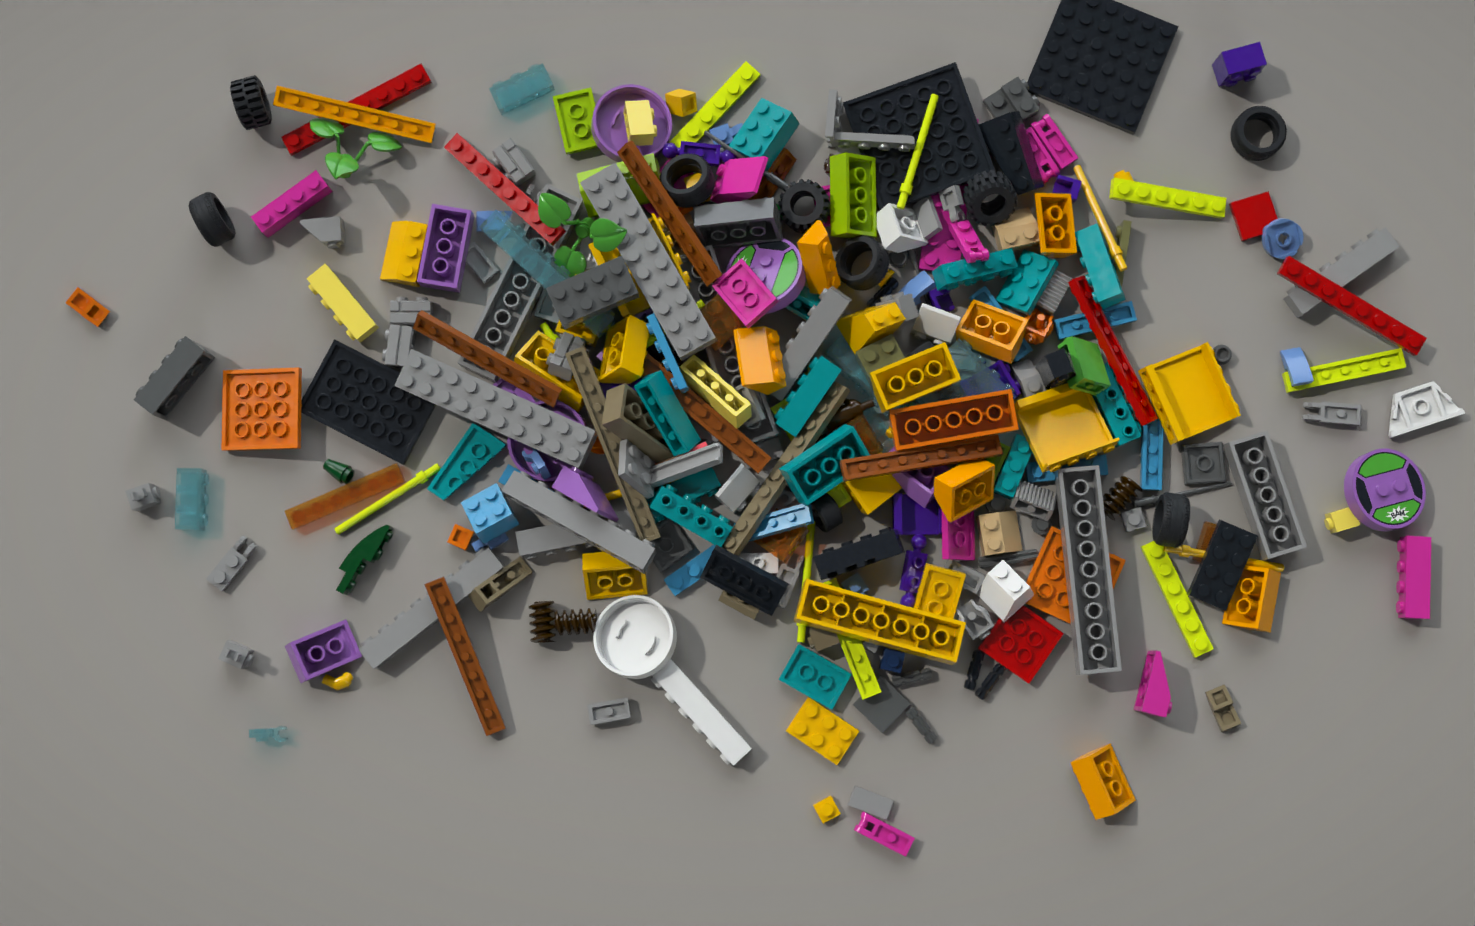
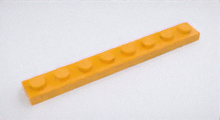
[273,85,436,144]

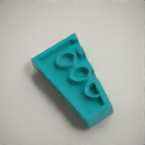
[427,423,507,501]

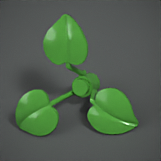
[309,117,402,180]
[538,193,627,279]

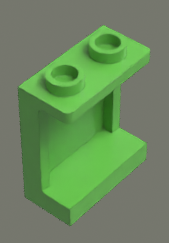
[1058,336,1111,395]

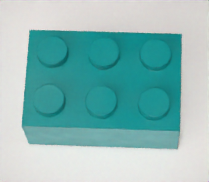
[729,98,800,171]

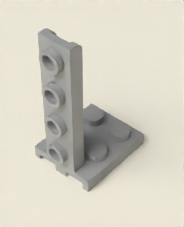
[825,89,915,152]
[618,439,723,499]

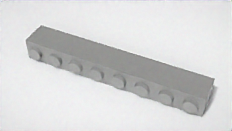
[502,470,657,574]
[359,548,505,669]

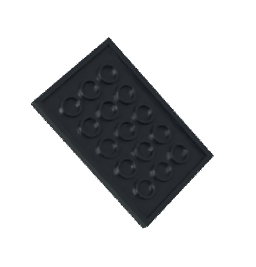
[301,339,436,465]

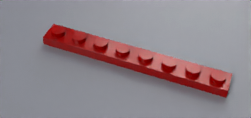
[281,63,432,156]
[444,133,567,246]
[1277,256,1427,356]
[1068,275,1158,426]

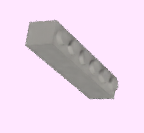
[1283,227,1400,318]
[770,286,852,401]
[515,510,637,560]

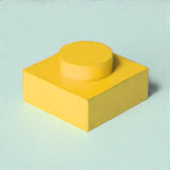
[813,795,841,824]

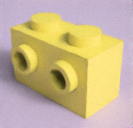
[623,100,657,146]

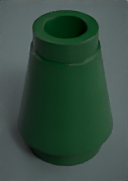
[323,459,355,484]

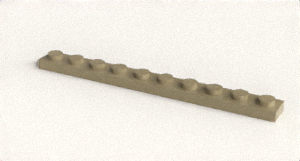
[565,346,661,541]
[722,381,850,556]

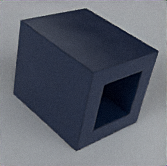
[879,648,905,673]

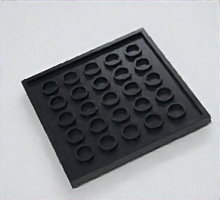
[1027,0,1179,135]
[843,62,995,210]

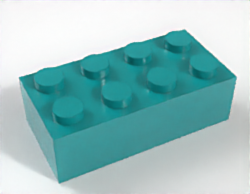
[779,424,870,506]

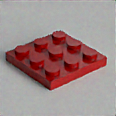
[978,605,1064,684]

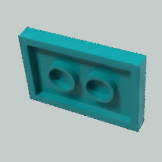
[996,249,1059,316]
[778,644,852,710]

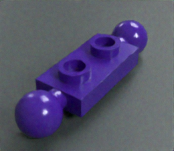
[662,141,737,167]
[899,534,928,608]

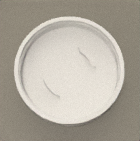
[593,595,677,679]

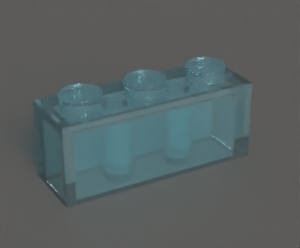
[489,63,555,115]
[175,468,209,531]

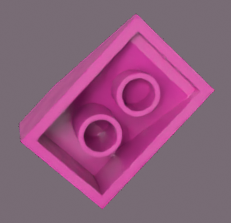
[710,156,768,204]
[1133,650,1172,717]

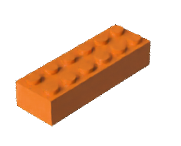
[888,389,1019,451]

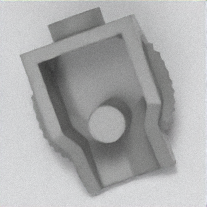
[956,599,994,640]

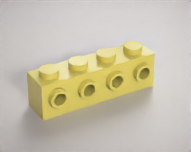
[306,264,379,343]
[679,355,752,429]

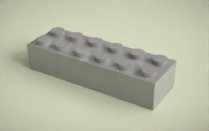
[1223,430,1307,560]

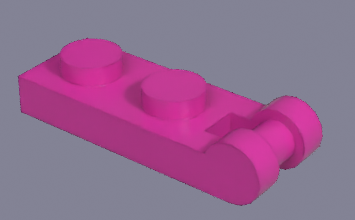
[1030,114,1078,170]
[1026,127,1060,184]
[949,220,989,263]
[854,811,915,857]

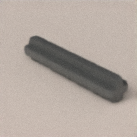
[978,549,1038,568]

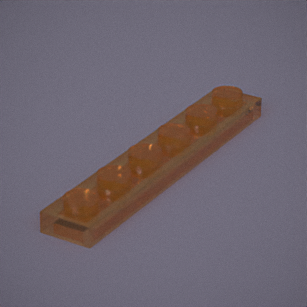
[284,463,406,530]

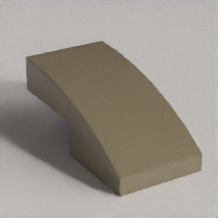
[1205,684,1241,732]

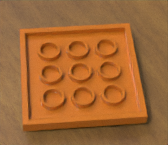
[221,367,302,451]
[1025,526,1126,625]

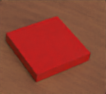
[1229,191,1278,241]

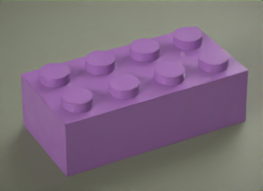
[417,204,475,293]

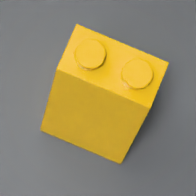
[836,302,906,354]
[841,452,902,515]

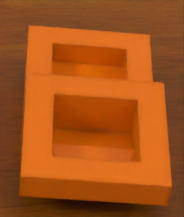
[65,287,111,327]

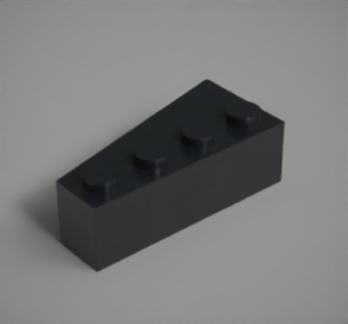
[979,111,1045,195]
[1035,348,1076,390]
[813,527,905,580]

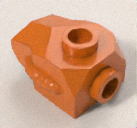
[1024,308,1054,345]

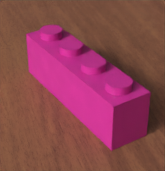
[251,170,333,238]
[1396,536,1431,619]

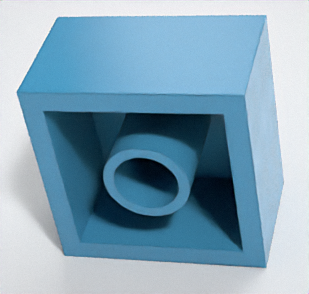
[461,483,519,544]

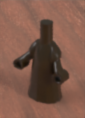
[827,398,875,433]

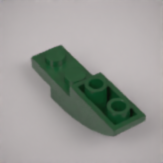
[336,524,394,595]

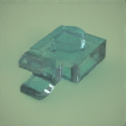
[249,726,288,742]

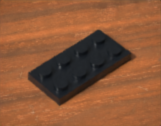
[1187,519,1258,611]
[700,545,789,616]

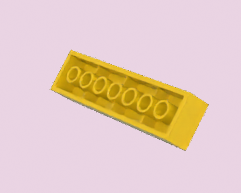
[793,579,966,665]

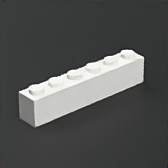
[651,659,752,766]

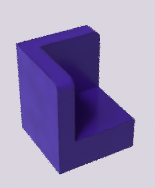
[1052,175,1082,204]
[927,288,955,312]

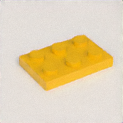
[913,563,966,619]
[786,697,859,765]

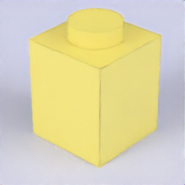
[1324,507,1360,534]

